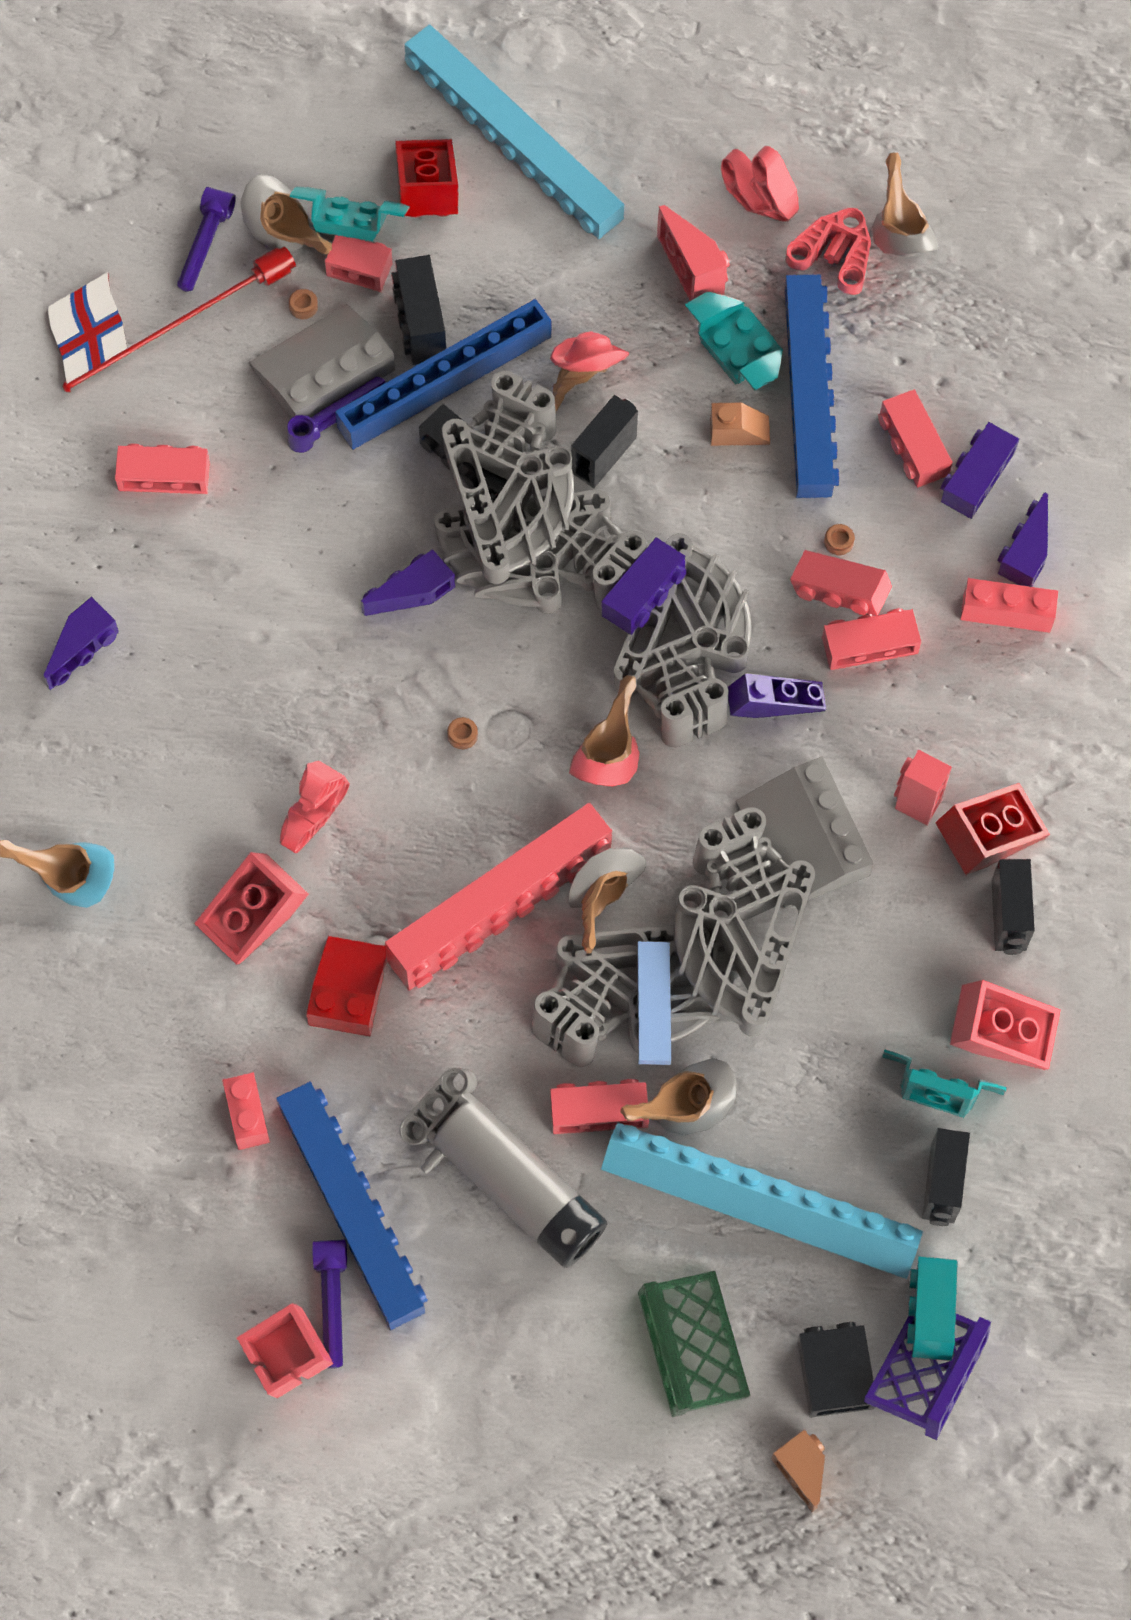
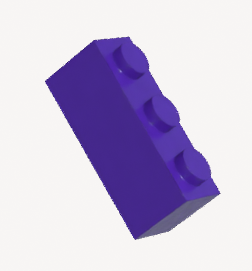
[940,422,1019,519]
[601,537,687,635]

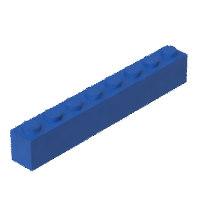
[784,274,839,498]
[335,299,552,450]
[276,1081,428,1331]

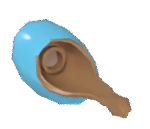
[0,840,114,908]

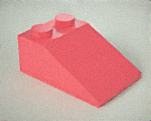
[657,205,729,301]
[194,852,309,965]
[950,980,1061,1070]

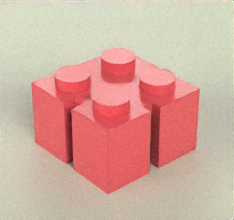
[237,1303,333,1398]

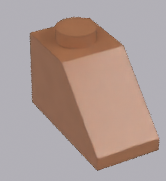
[710,403,770,446]
[771,1429,825,1512]

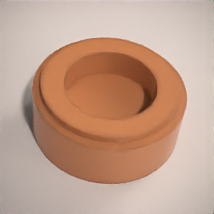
[288,289,318,319]
[824,524,855,555]
[447,717,478,750]

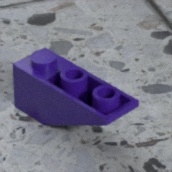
[997,492,1048,587]
[361,549,455,616]
[43,596,119,690]
[727,673,827,718]

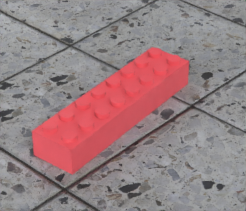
[385,802,612,991]

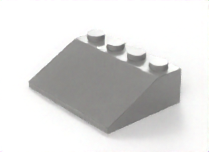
[249,304,395,419]
[736,756,874,909]

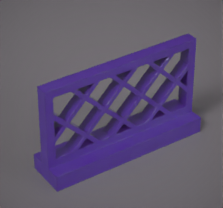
[865,1313,992,1440]

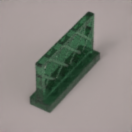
[638,1271,751,1417]

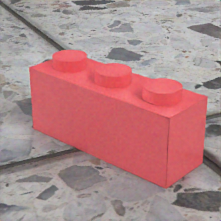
[878,389,953,488]
[115,444,210,494]
[790,550,892,616]
[961,578,1058,633]
[822,608,921,670]
[894,750,952,826]
[550,1079,649,1134]

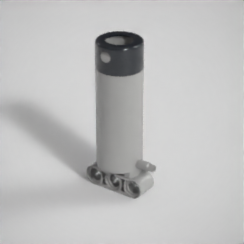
[399,1068,608,1268]

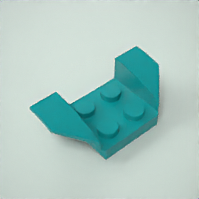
[290,187,409,241]
[685,292,783,390]
[882,1049,1007,1118]

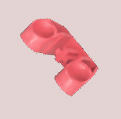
[721,146,799,222]
[785,208,871,295]
[280,760,350,854]

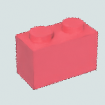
[325,235,393,292]
[222,1072,270,1150]

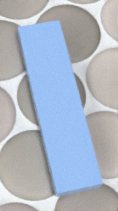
[637,941,671,1065]

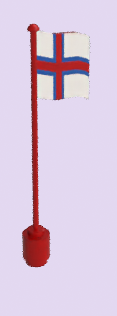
[48,246,296,392]

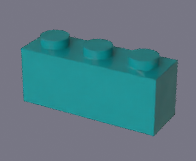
[907,1256,958,1361]

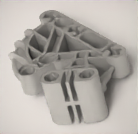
[442,371,574,584]
[434,490,647,614]
[614,533,751,748]
[675,807,815,1037]
[531,925,740,1067]

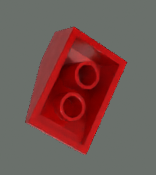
[395,139,458,218]
[935,783,1050,875]
[306,936,387,1037]

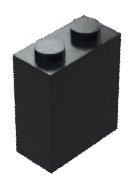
[571,394,638,488]
[991,859,1035,955]
[922,1128,970,1226]
[797,1322,875,1418]

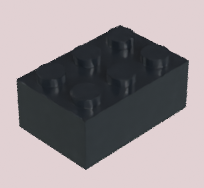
[391,254,446,365]

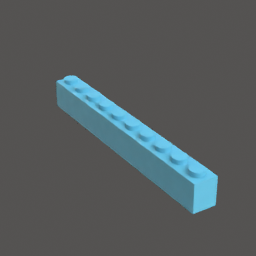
[405,24,625,239]
[601,1122,923,1279]

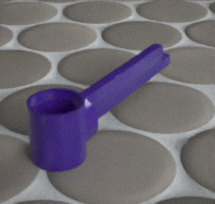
[177,187,236,292]
[287,376,386,453]
[312,1239,347,1369]

